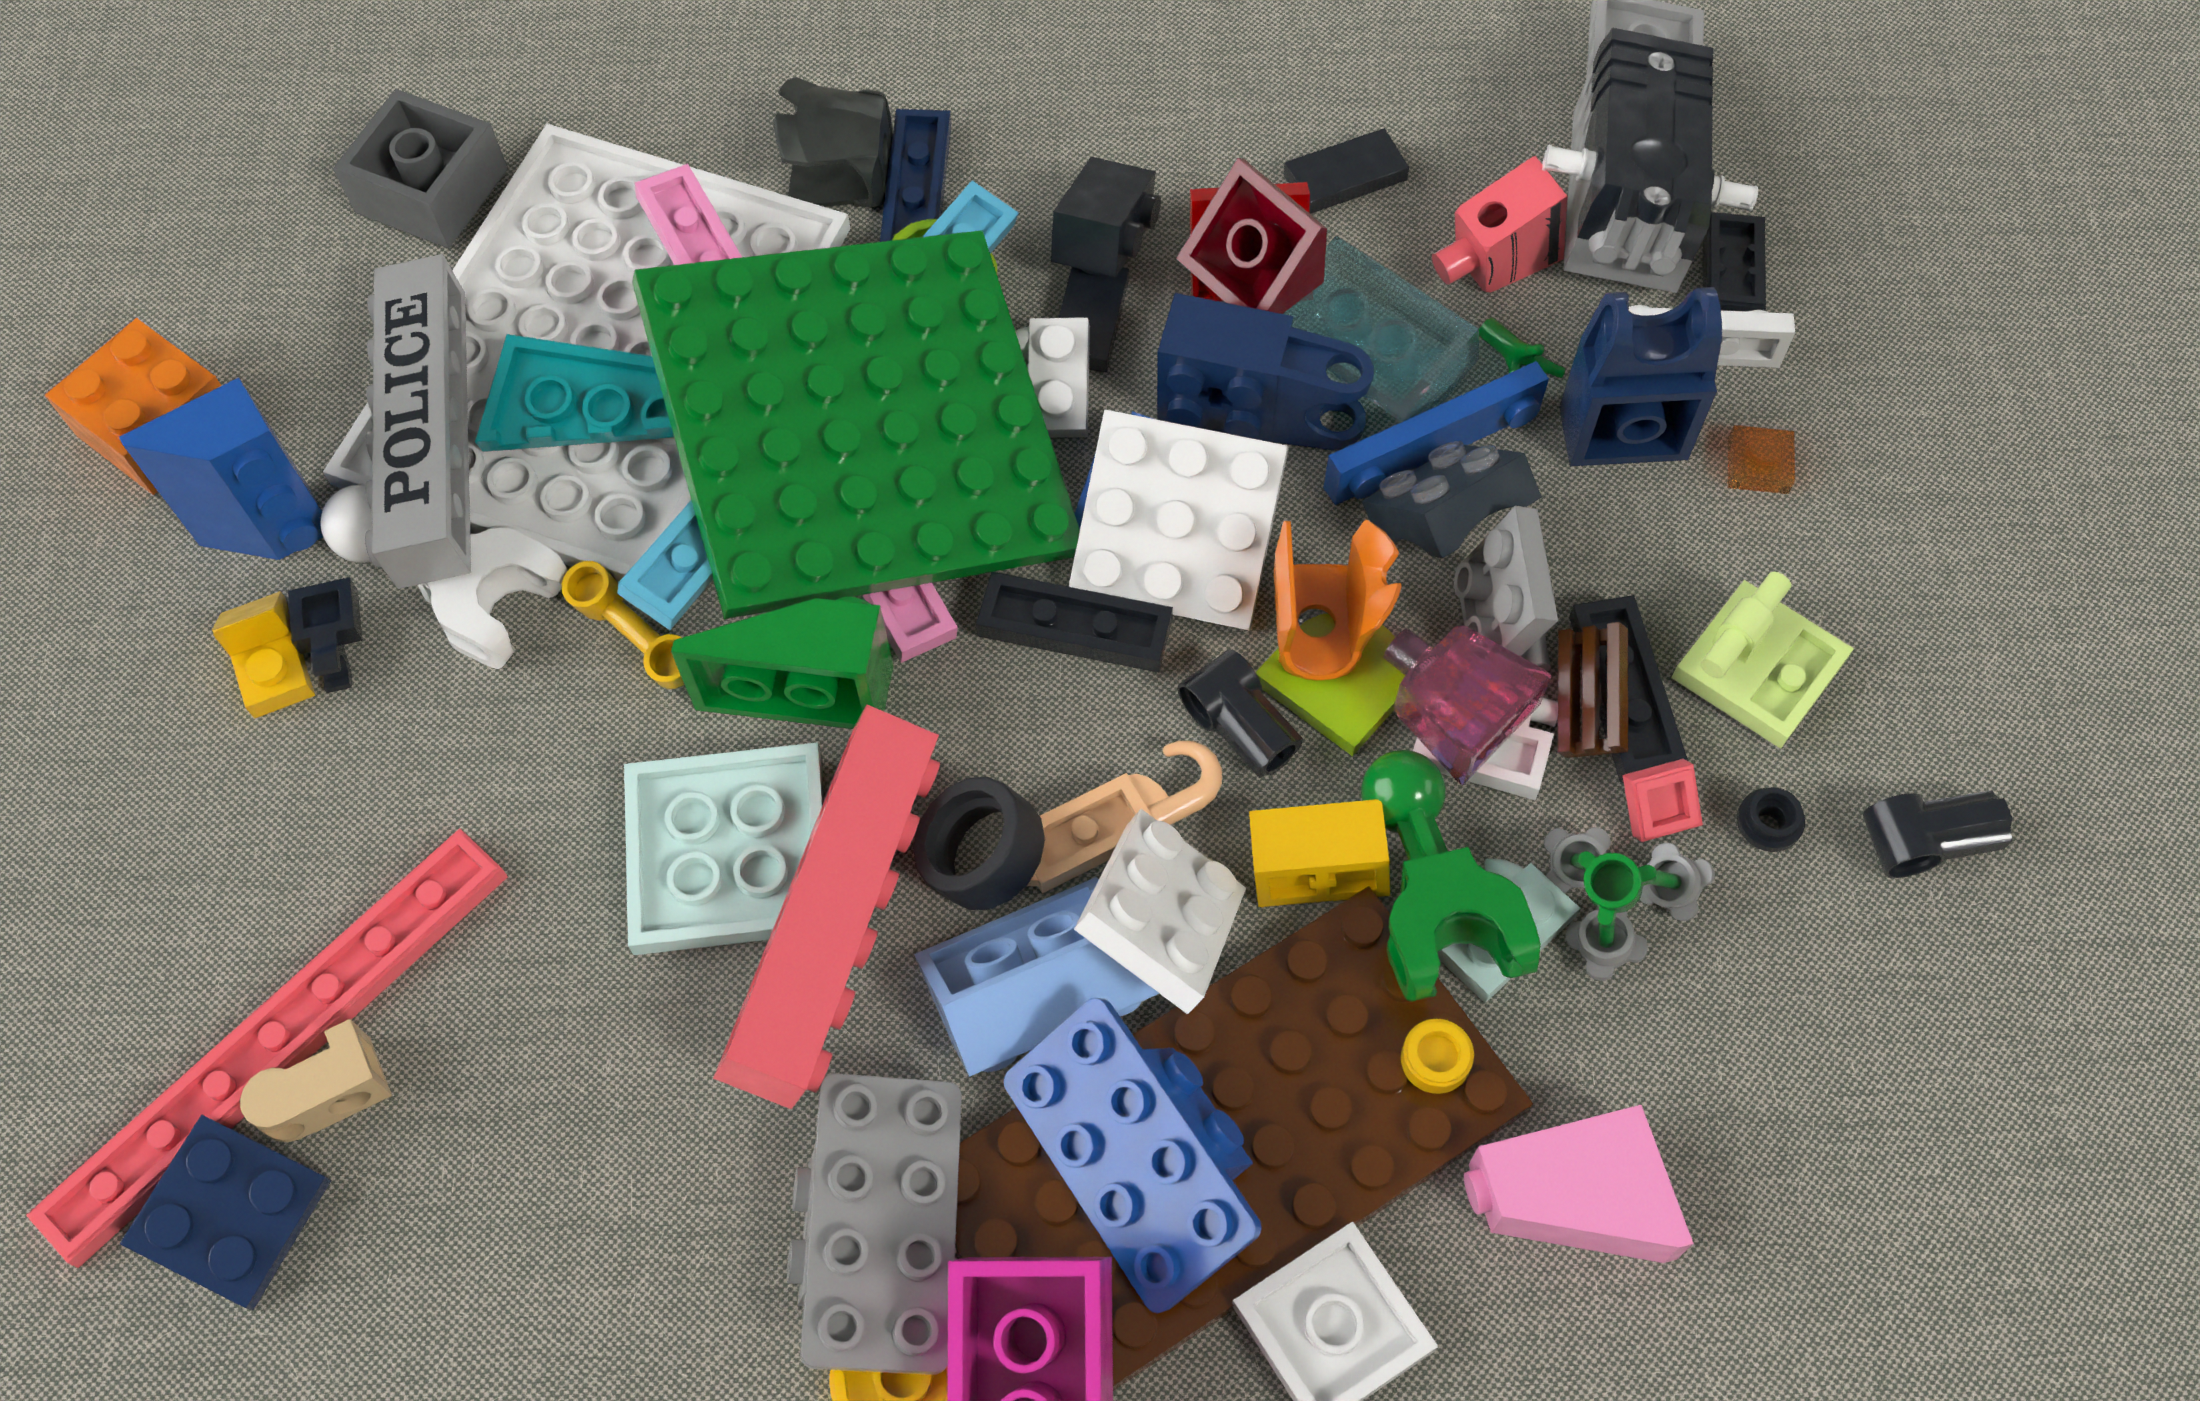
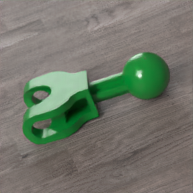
[1361,750,1541,1002]

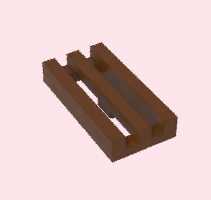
[1558,622,1628,758]

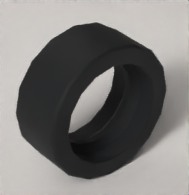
[913,776,1045,910]

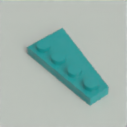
[475,334,674,452]

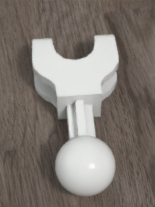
[320,485,568,669]

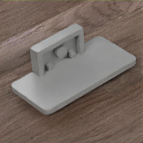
[787,1073,962,1375]

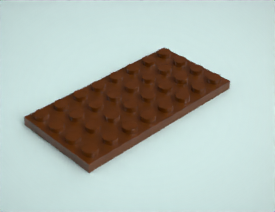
[955,886,1533,1391]

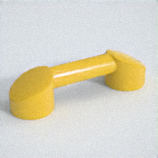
[562,561,684,689]

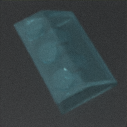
[1283,235,1479,422]

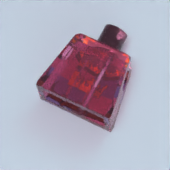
[1383,626,1552,786]

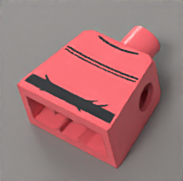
[1432,156,1568,293]

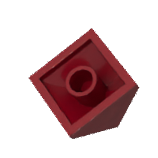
[1176,158,1327,314]

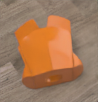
[1274,519,1402,681]

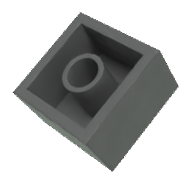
[333,88,508,249]

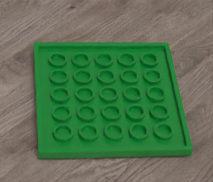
[632,230,1080,619]

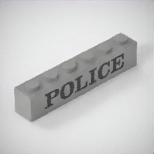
[365,254,471,589]

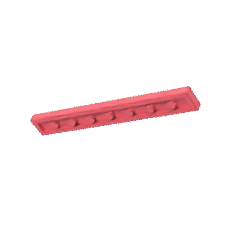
[26,828,508,1268]

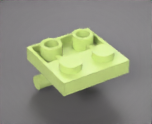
[1671,572,1854,749]

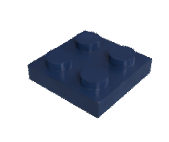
[120,1114,332,1310]

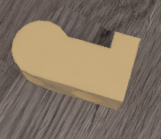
[240,1019,392,1142]

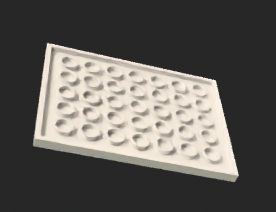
[323,124,851,583]

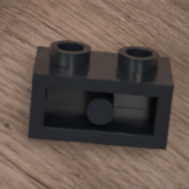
[1051,156,1161,277]

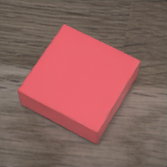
[1622,759,1703,842]

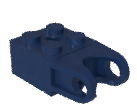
[1559,287,1722,467]
[1157,293,1374,450]

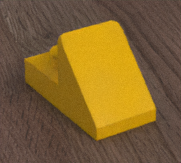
[212,591,316,719]

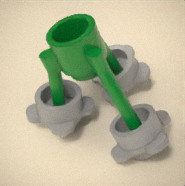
[1544,827,1715,981]

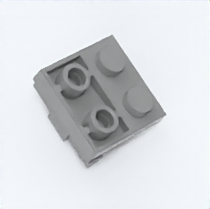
[1454,506,1558,680]

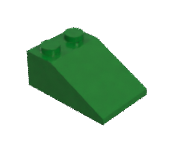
[671,597,894,729]

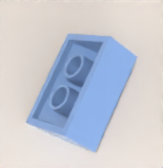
[914,877,1159,1077]

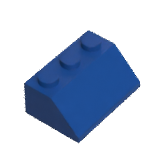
[119,378,323,560]

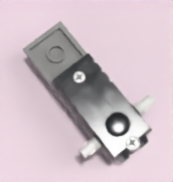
[1542,0,1758,293]

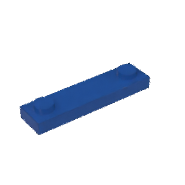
[1323,361,1549,506]

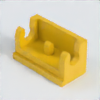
[1249,799,1390,907]

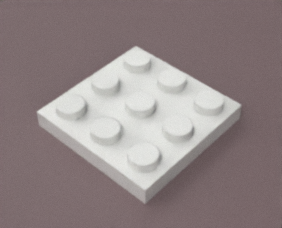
[1069,409,1289,630]

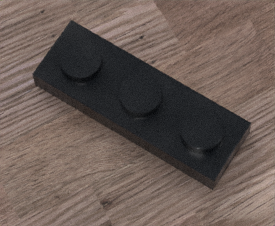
[976,572,1173,673]
[1569,595,1688,784]

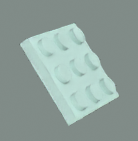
[624,742,824,955]

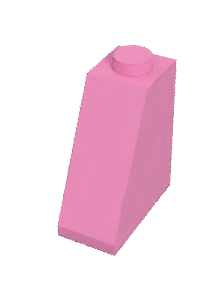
[1464,1105,1694,1263]

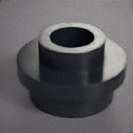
[1737,787,1805,852]

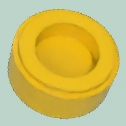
[1401,1019,1474,1094]

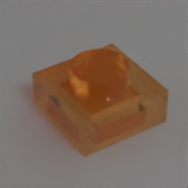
[1728,425,1795,494]

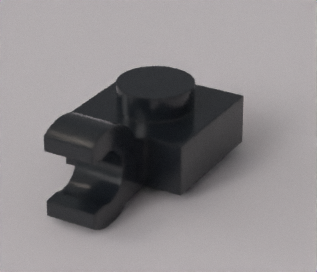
[288,577,363,693]

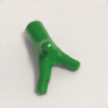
[1478,317,1566,378]

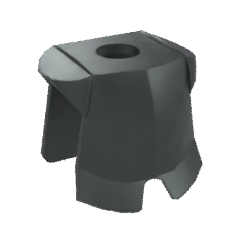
[774,77,893,207]

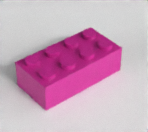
[947,1257,1113,1401]

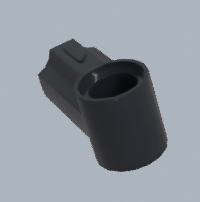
[1177,649,1303,778]
[1863,790,2013,878]

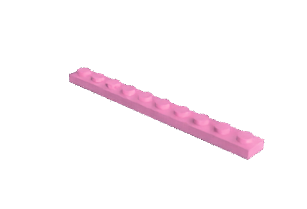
[635,164,958,663]

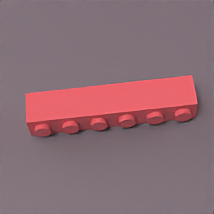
[713,704,940,1109]

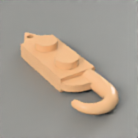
[1027,740,1222,894]

